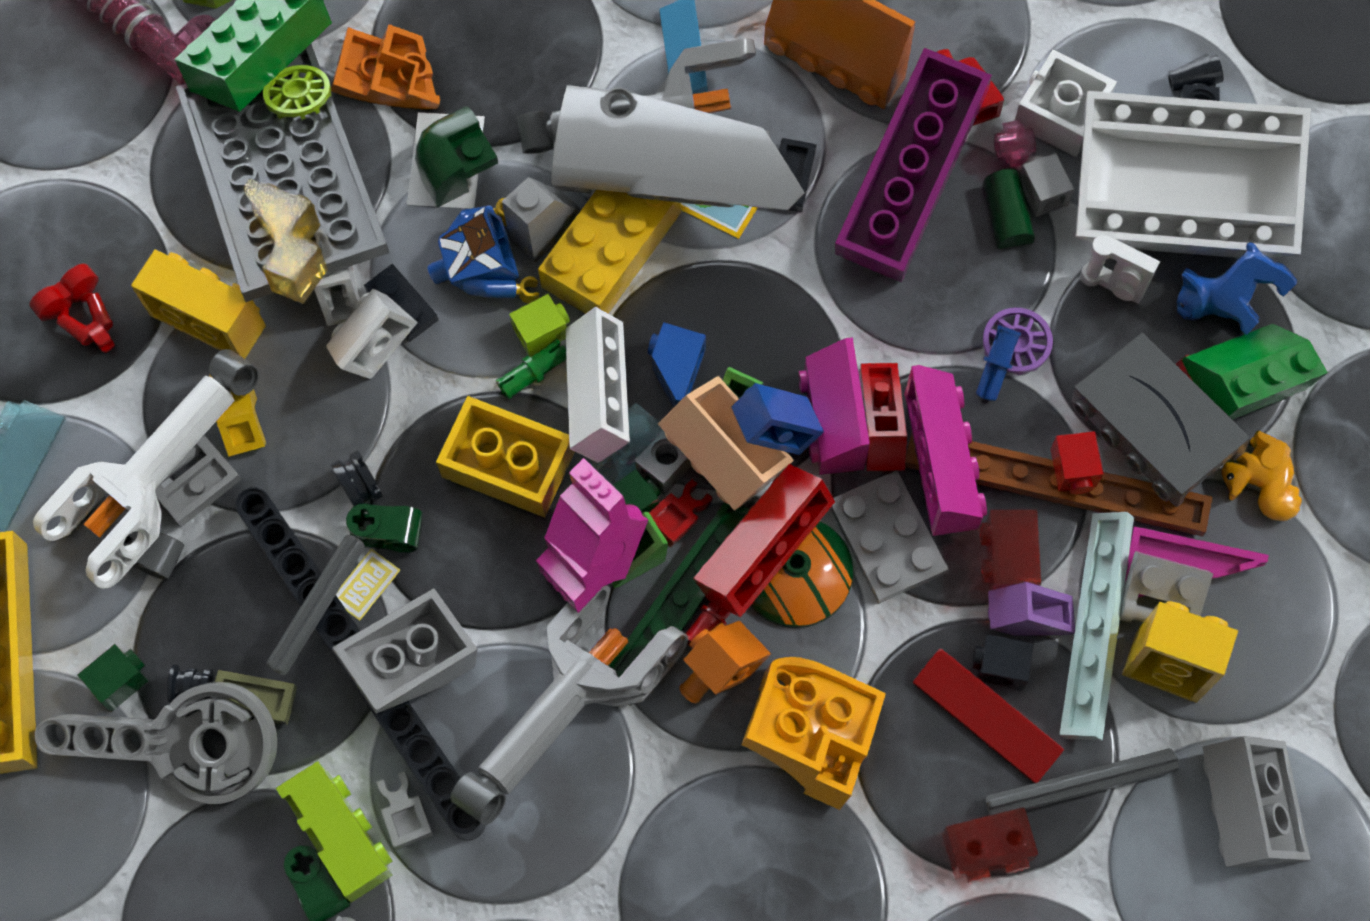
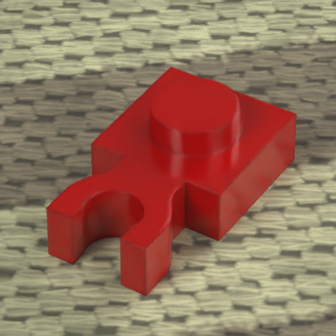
[649,479,713,548]

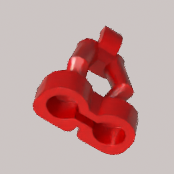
[29,263,115,353]

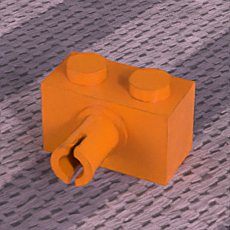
[679,620,771,704]

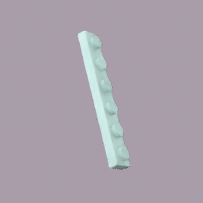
[1060,512,1134,741]

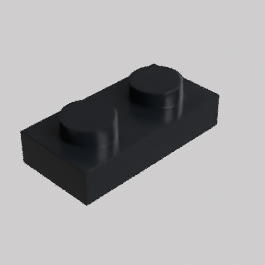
[364,263,439,342]

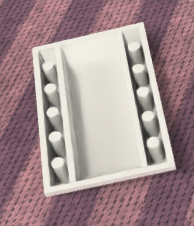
[1075,91,1311,258]

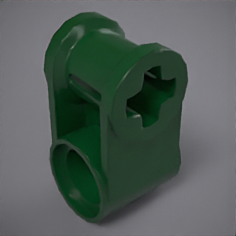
[346,504,423,553]
[284,845,351,921]

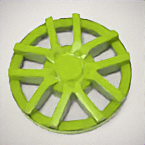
[263,65,331,120]

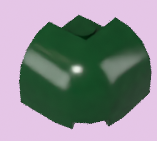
[415,106,498,208]

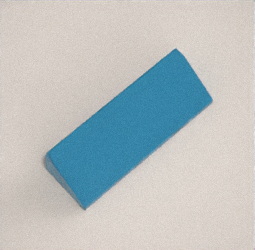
[659,0,708,94]

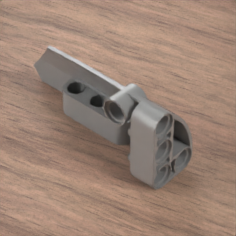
[551,85,805,210]

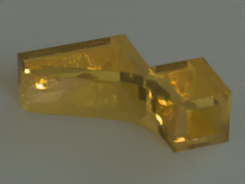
[244,179,328,304]

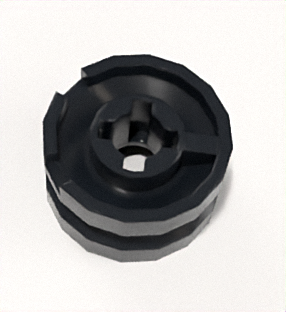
[331,450,383,507]

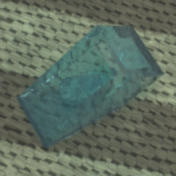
[590,402,662,485]

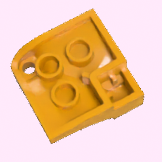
[742,657,886,810]

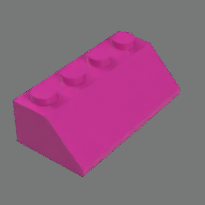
[904,365,987,536]

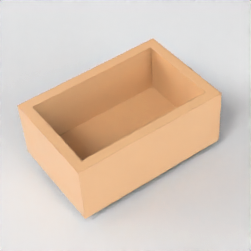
[658,376,794,511]

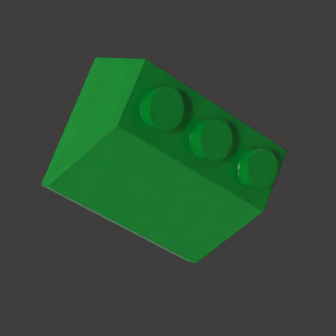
[1181,324,1328,420]

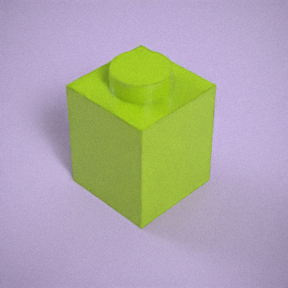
[509,294,570,357]

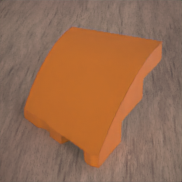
[331,24,440,109]

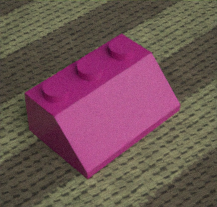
[798,337,870,475]

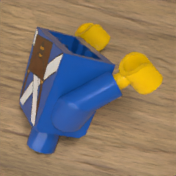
[428,198,540,304]

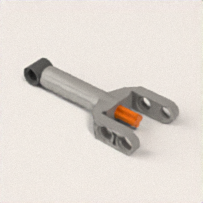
[517,39,770,154]
[451,585,688,825]

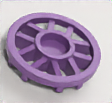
[983,308,1053,375]

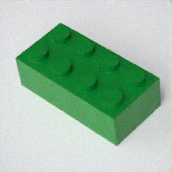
[174,0,332,112]

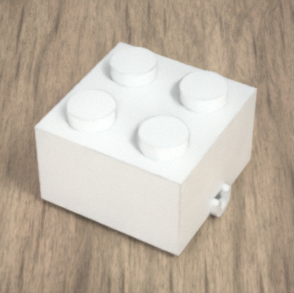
[1013,49,1117,157]

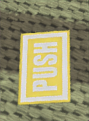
[336,549,400,621]

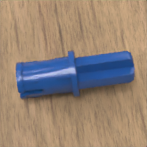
[976,325,1021,401]

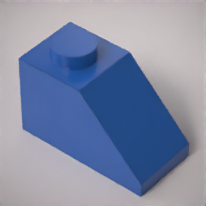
[647,322,706,408]

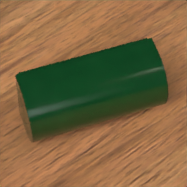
[982,169,1035,249]

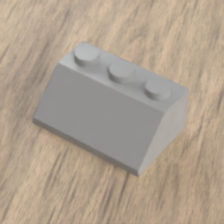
[1202,736,1310,868]

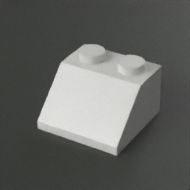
[326,289,418,379]

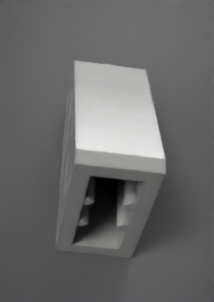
[502,177,582,263]

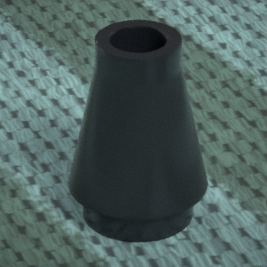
[1167,54,1224,92]

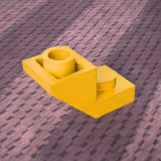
[209,374,266,457]

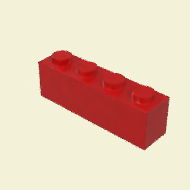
[693,464,835,618]

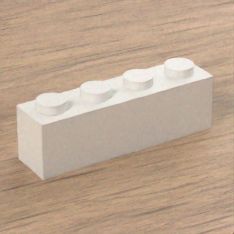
[566,307,630,463]

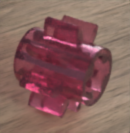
[994,120,1036,167]

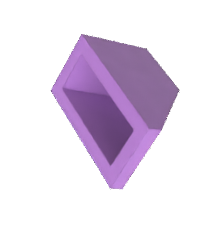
[988,582,1075,636]

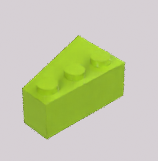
[276,761,393,903]

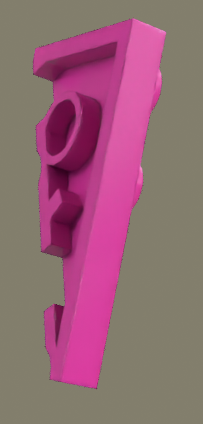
[1125,526,1269,598]

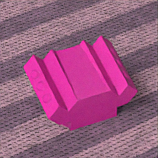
[536,458,649,613]

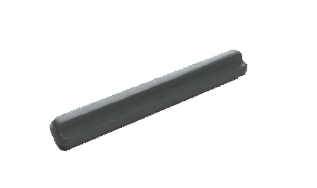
[267,535,365,675]

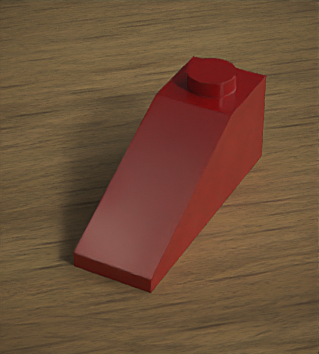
[860,363,907,471]

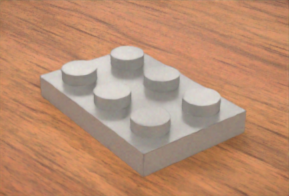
[830,470,948,604]

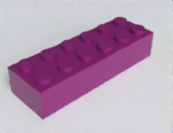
[835,48,992,283]

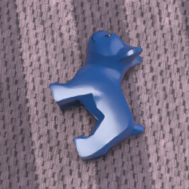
[1176,242,1297,335]

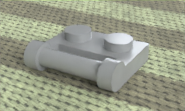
[155,435,242,527]
[1120,551,1213,623]

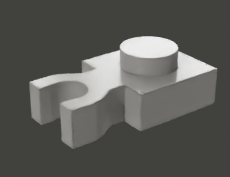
[376,771,433,850]

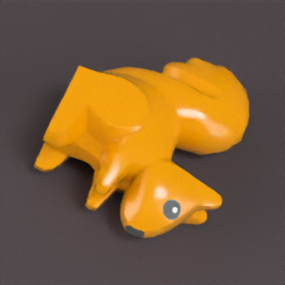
[1221,430,1302,521]

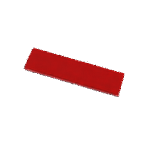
[913,648,1064,783]

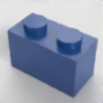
[731,383,824,455]

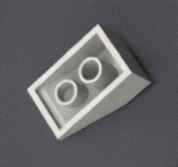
[333,588,478,713]

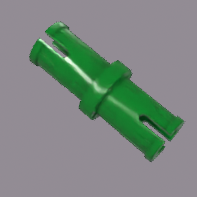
[495,339,567,400]

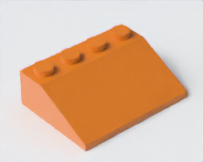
[764,0,916,109]

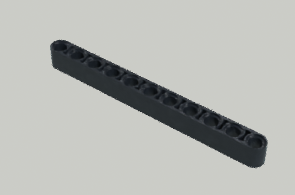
[235,487,486,840]

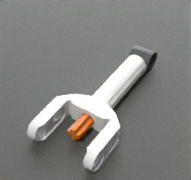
[33,349,259,589]

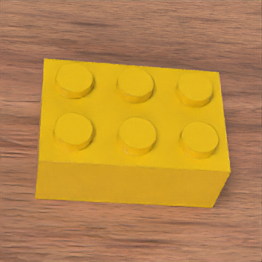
[131,249,266,359]
[436,396,575,517]
[1122,601,1239,703]

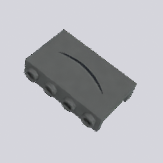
[1072,332,1250,507]

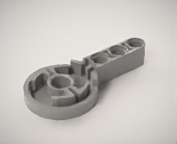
[35,682,277,804]

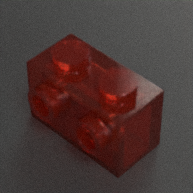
[980,510,1041,591]
[942,807,1039,884]

